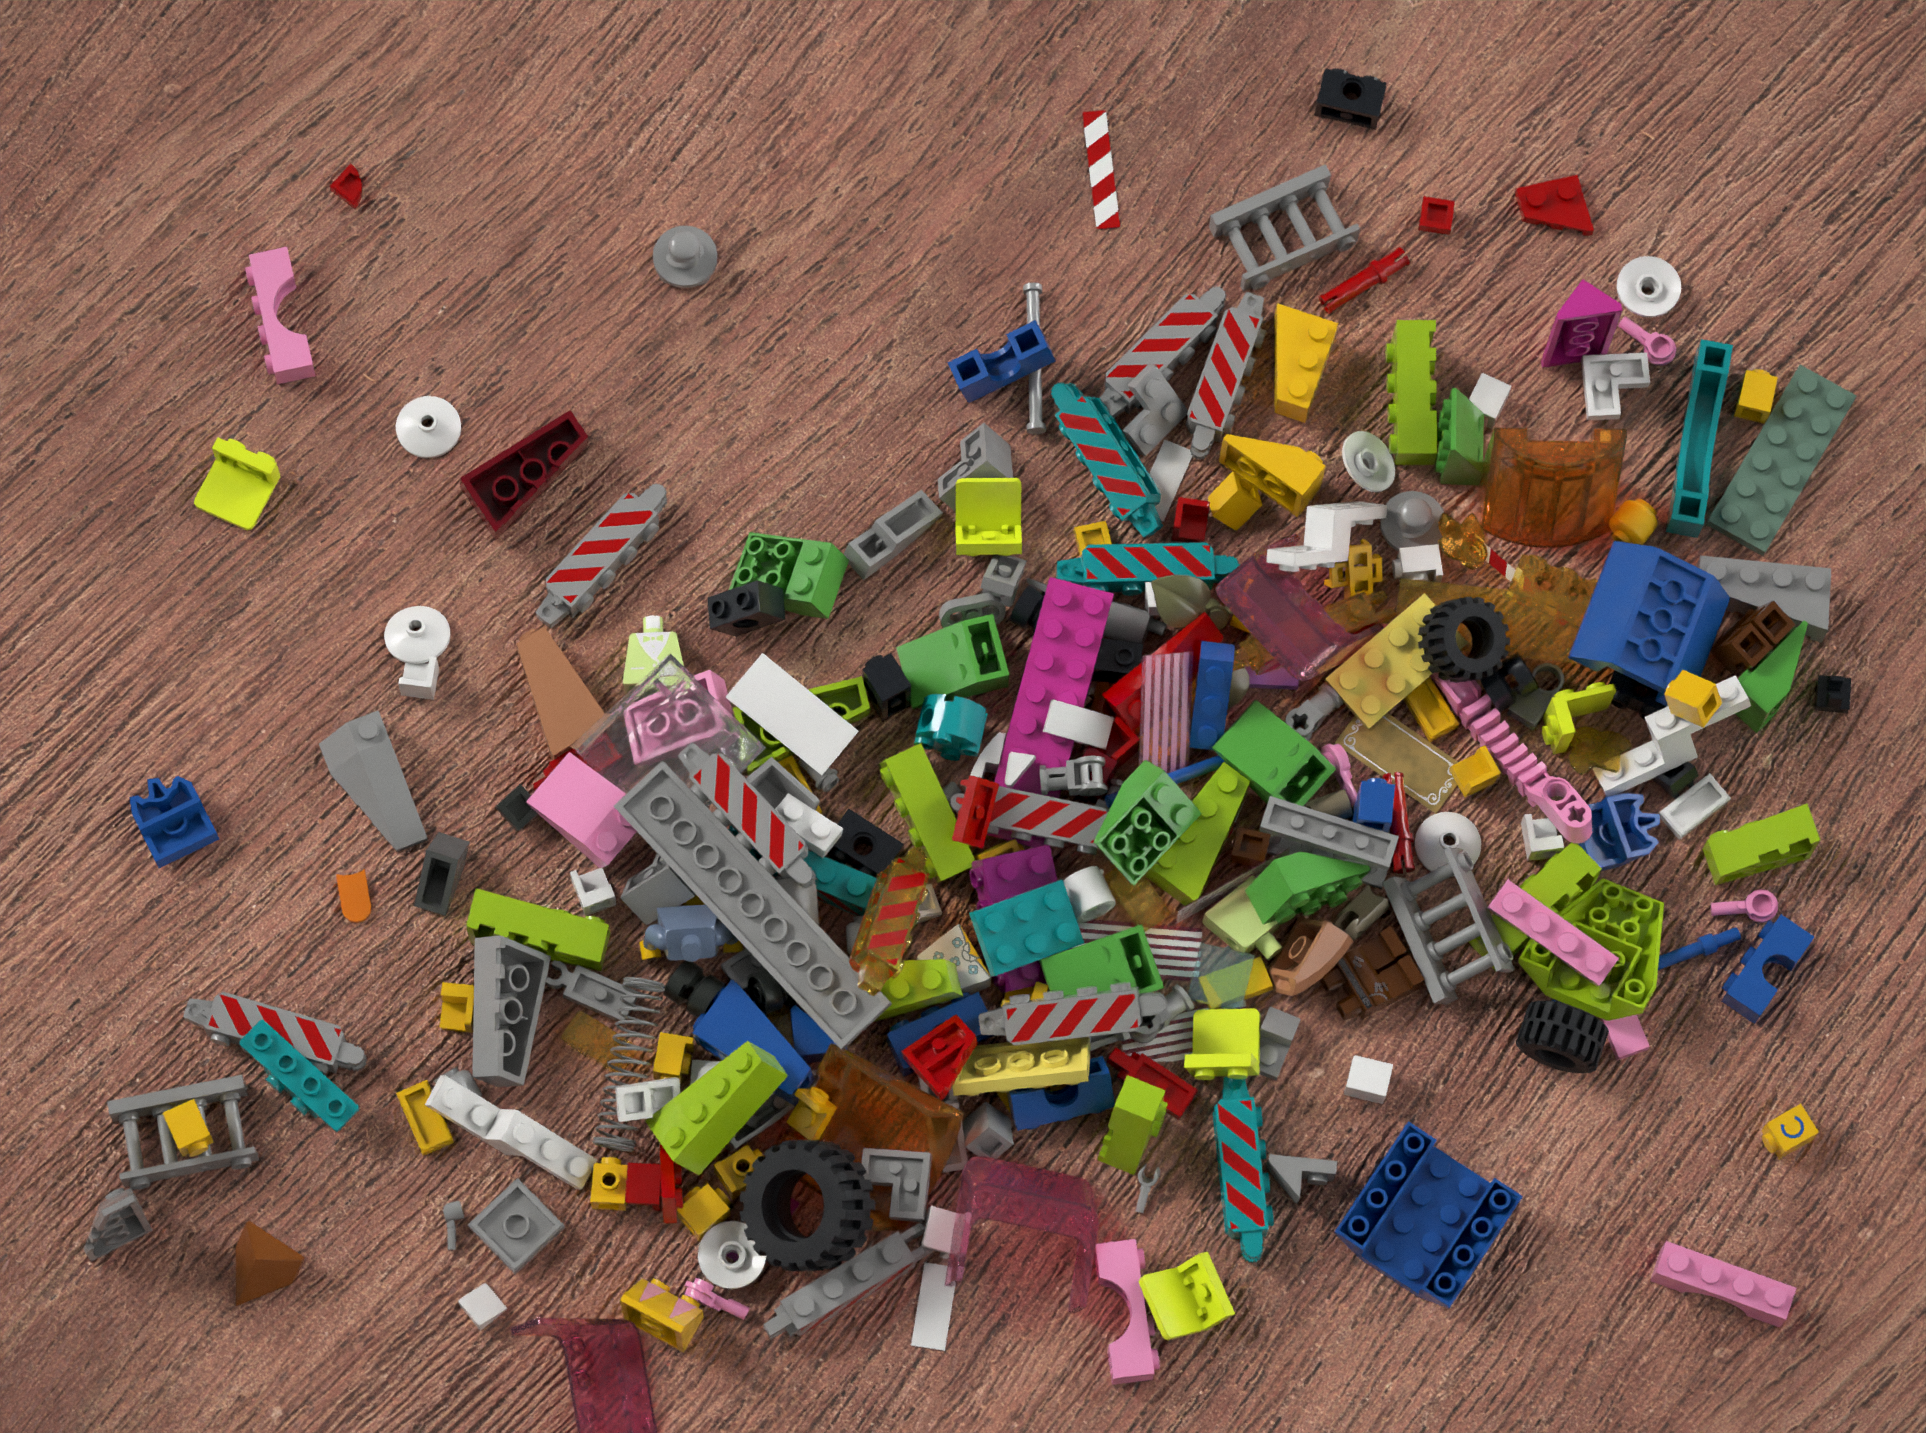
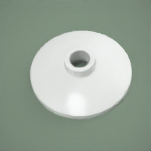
[1617,256,1681,317]
[396,396,461,458]
[1342,431,1395,492]
[384,606,450,664]
[1415,812,1481,877]
[698,1221,766,1289]

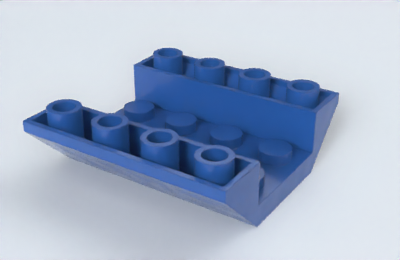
[1568,541,1730,707]
[1334,1121,1523,1309]

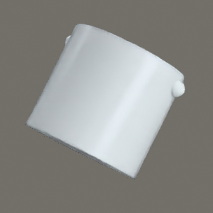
[1063,866,1116,923]

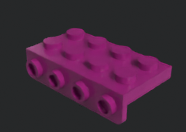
[970,845,1072,993]

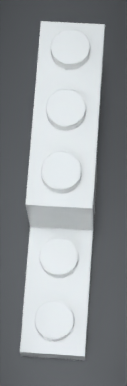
[1267,501,1387,572]
[1592,675,1751,797]
[425,1075,597,1190]

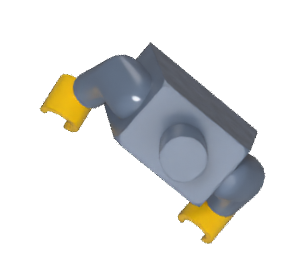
[639,905,743,962]

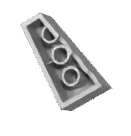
[1696,555,1831,643]
[472,935,551,1087]

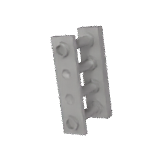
[1209,164,1360,292]
[1259,796,1399,889]
[1382,847,1515,1005]
[107,1075,259,1190]

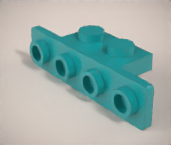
[239,1020,359,1132]

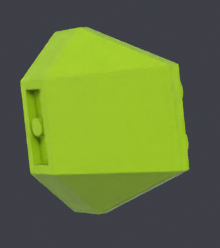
[1518,878,1664,1021]

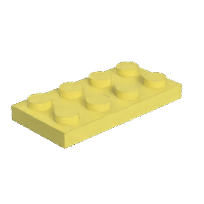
[1325,593,1468,730]
[952,1037,1091,1096]

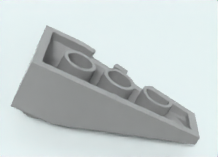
[319,711,428,852]
[84,1188,153,1262]

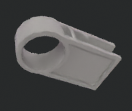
[1507,663,1564,730]

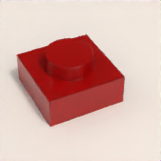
[1418,196,1455,235]

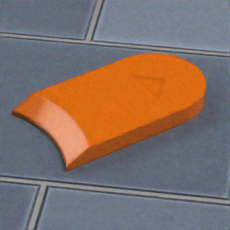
[336,869,372,923]

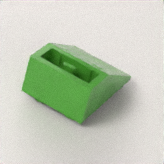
[1435,388,1484,486]
[729,532,849,619]
[896,614,1009,710]
[1735,620,1808,733]
[1212,700,1336,806]
[1094,760,1202,886]
[1245,851,1371,925]
[1039,924,1164,996]

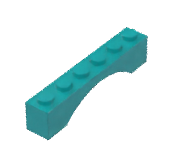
[1666,339,1733,538]

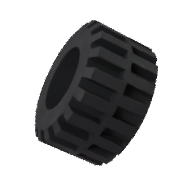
[1418,597,1510,683]
[1516,1001,1609,1073]

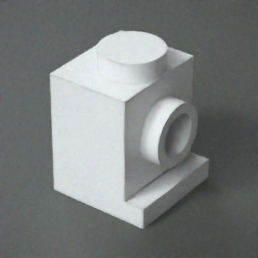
[1392,544,1443,586]

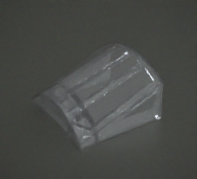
[571,654,766,808]

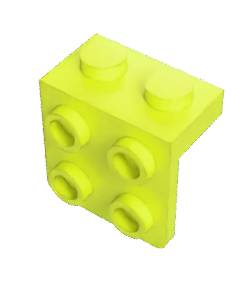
[194,437,281,530]
[955,478,1022,556]
[1542,682,1616,755]
[1184,1008,1261,1080]
[1139,1251,1235,1340]

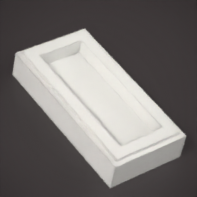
[1659,773,1731,840]

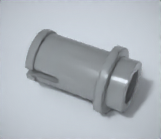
[798,758,839,792]

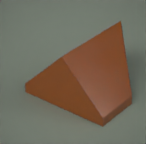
[236,1221,305,1306]

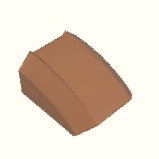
[1267,916,1353,996]

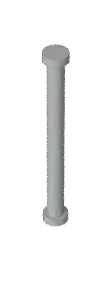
[1023,283,1046,435]

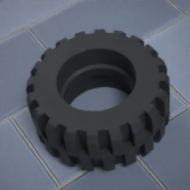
[740,1140,875,1271]

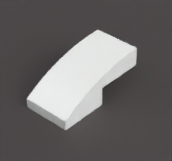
[1043,699,1114,750]
[965,732,1006,791]
[615,1077,681,1122]

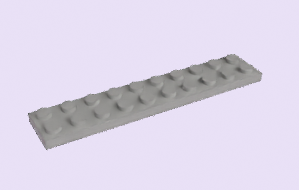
[614,760,892,1051]

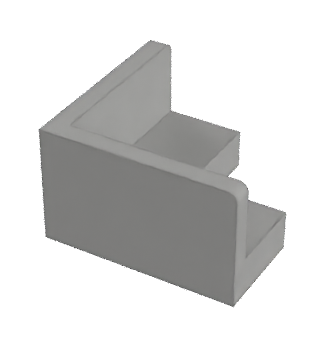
[938,423,1013,511]
[730,757,820,833]
[620,853,696,925]

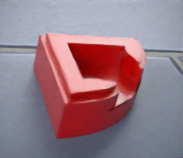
[330,163,363,209]

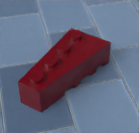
[460,410,588,541]

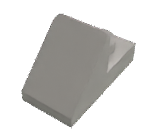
[980,555,1027,607]
[1259,1007,1301,1081]
[1266,1154,1337,1204]

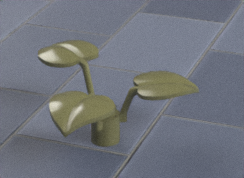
[1151,575,1301,710]

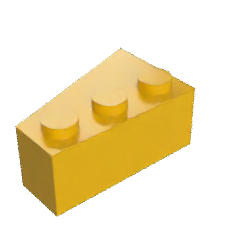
[1274,303,1338,423]

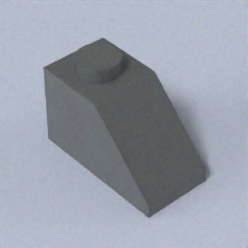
[414,832,470,916]

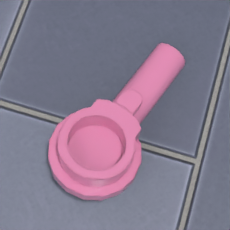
[1618,316,1676,366]
[1321,744,1357,806]
[1711,889,1778,923]
[684,1278,749,1320]

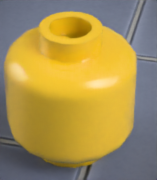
[1609,498,1658,545]

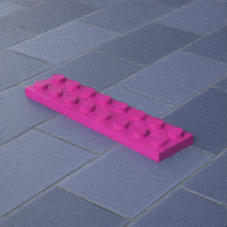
[987,577,1114,848]

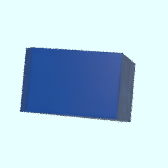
[791,1005,848,1063]

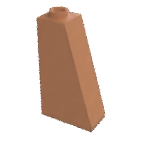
[516,626,611,760]

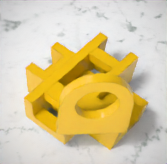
[1324,539,1383,600]

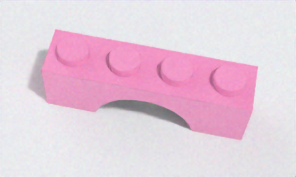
[245,247,315,384]
[1487,880,1619,986]
[1094,1239,1160,1385]
[1650,1241,1796,1328]

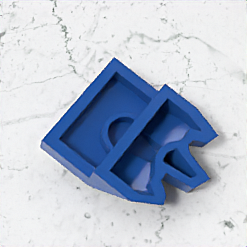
[129,776,219,868]
[1578,793,1660,871]

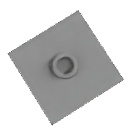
[468,1178,565,1275]

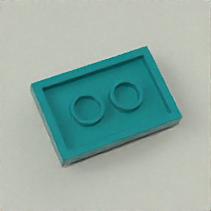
[969,879,1084,977]

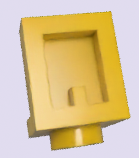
[787,1087,837,1140]

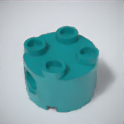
[914,694,988,761]

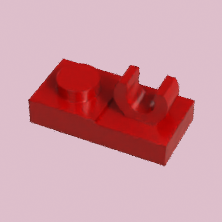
[952,775,999,849]

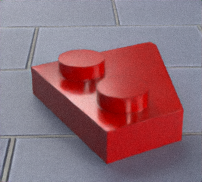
[1515,175,1594,236]
[901,1014,977,1100]

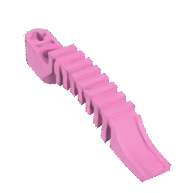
[1430,672,1592,843]

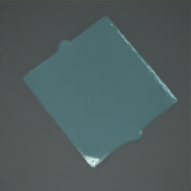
[1188,943,1255,1009]

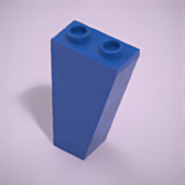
[692,979,815,1106]

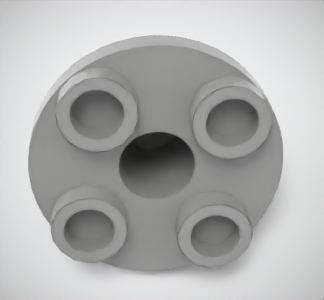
[653,226,717,288]
[1380,491,1446,551]

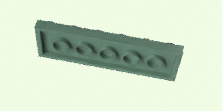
[1706,365,1857,556]

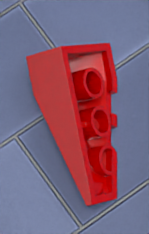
[1102,612,1224,737]

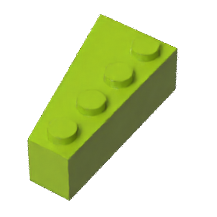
[878,743,975,883]
[1144,762,1250,913]
[466,888,610,971]

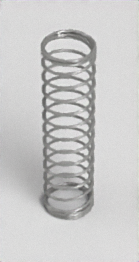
[592,977,666,1152]

